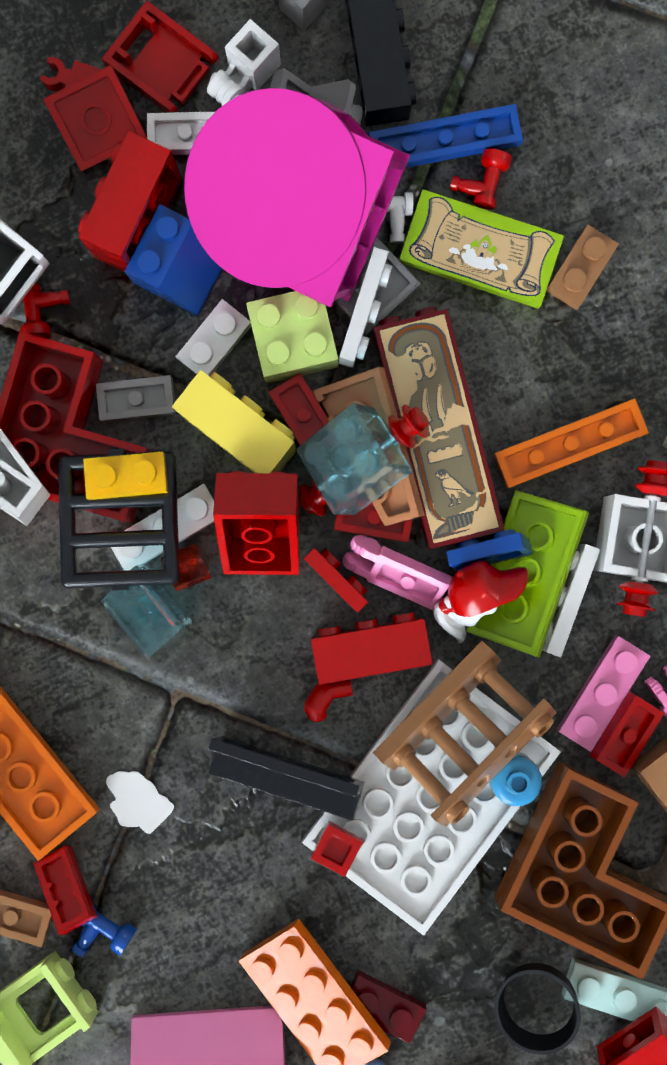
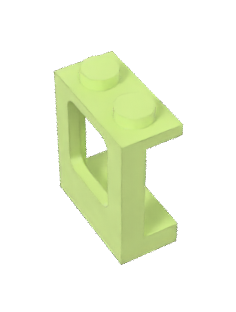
[0,951,98,1065]

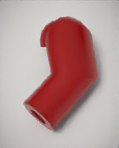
[304,680,353,722]

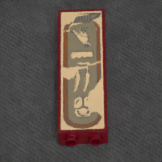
[372,306,505,550]

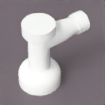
[387,192,413,243]

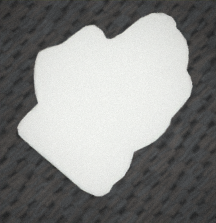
[106,771,174,834]

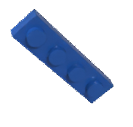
[368,104,523,168]

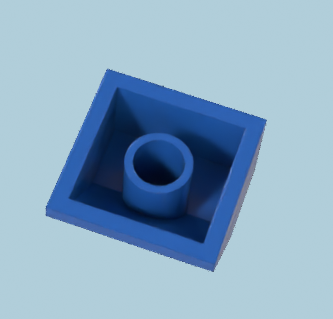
[124,204,223,317]

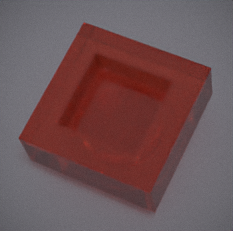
[161,544,211,592]

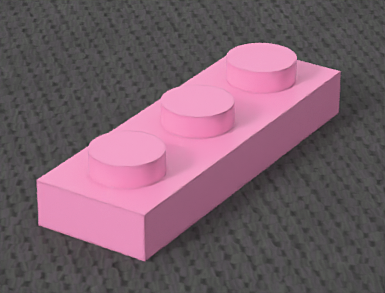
[556,635,650,752]

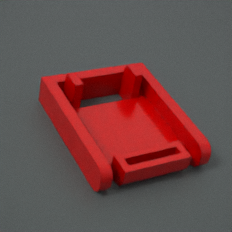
[102,0,219,113]

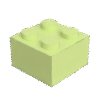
[246,291,338,384]

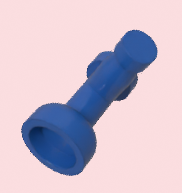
[72,904,138,957]

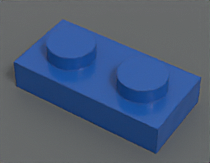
[446,530,533,571]

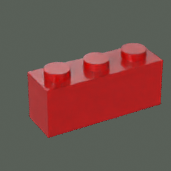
[311,612,433,685]

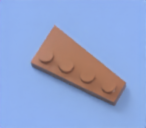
[312,367,425,526]

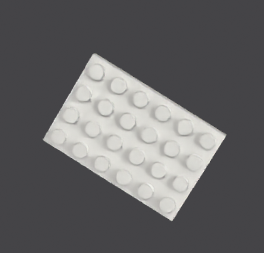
[302,659,561,935]

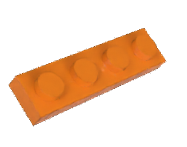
[493,398,649,489]

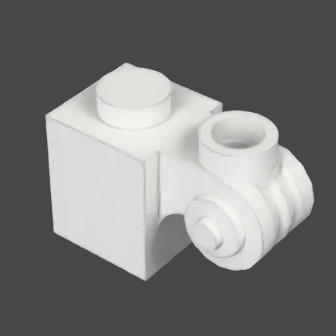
[207,19,281,106]

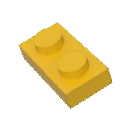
[83,452,168,500]

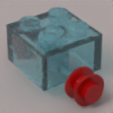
[296,403,430,516]

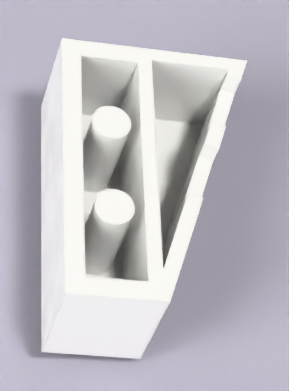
[0,428,50,526]

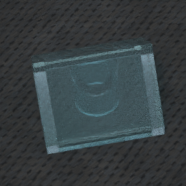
[101,565,193,659]

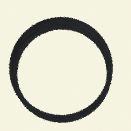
[494,963,581,1055]

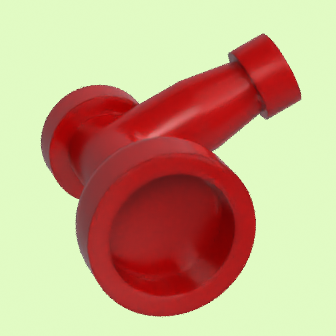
[450,149,512,210]
[20,284,70,339]

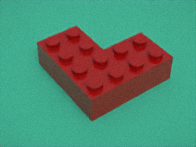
[0,331,153,524]

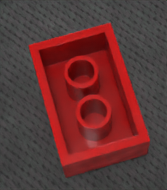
[78,131,182,272]
[213,471,300,575]

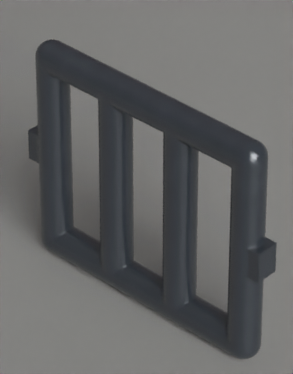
[58,448,180,591]

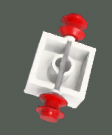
[593,460,667,617]

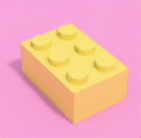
[172,370,297,474]

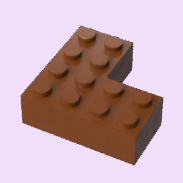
[494,760,667,980]

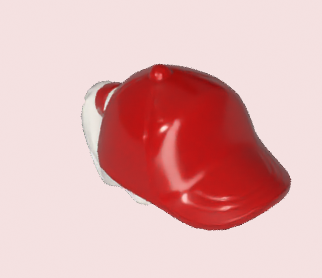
[433,561,528,644]

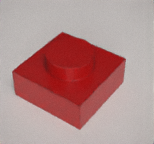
[311,821,363,877]

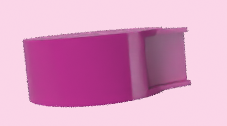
[184,88,410,307]

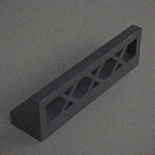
[208,736,365,821]

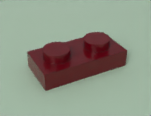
[350,970,427,1044]

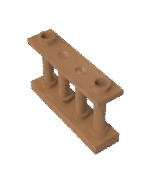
[373,641,557,827]

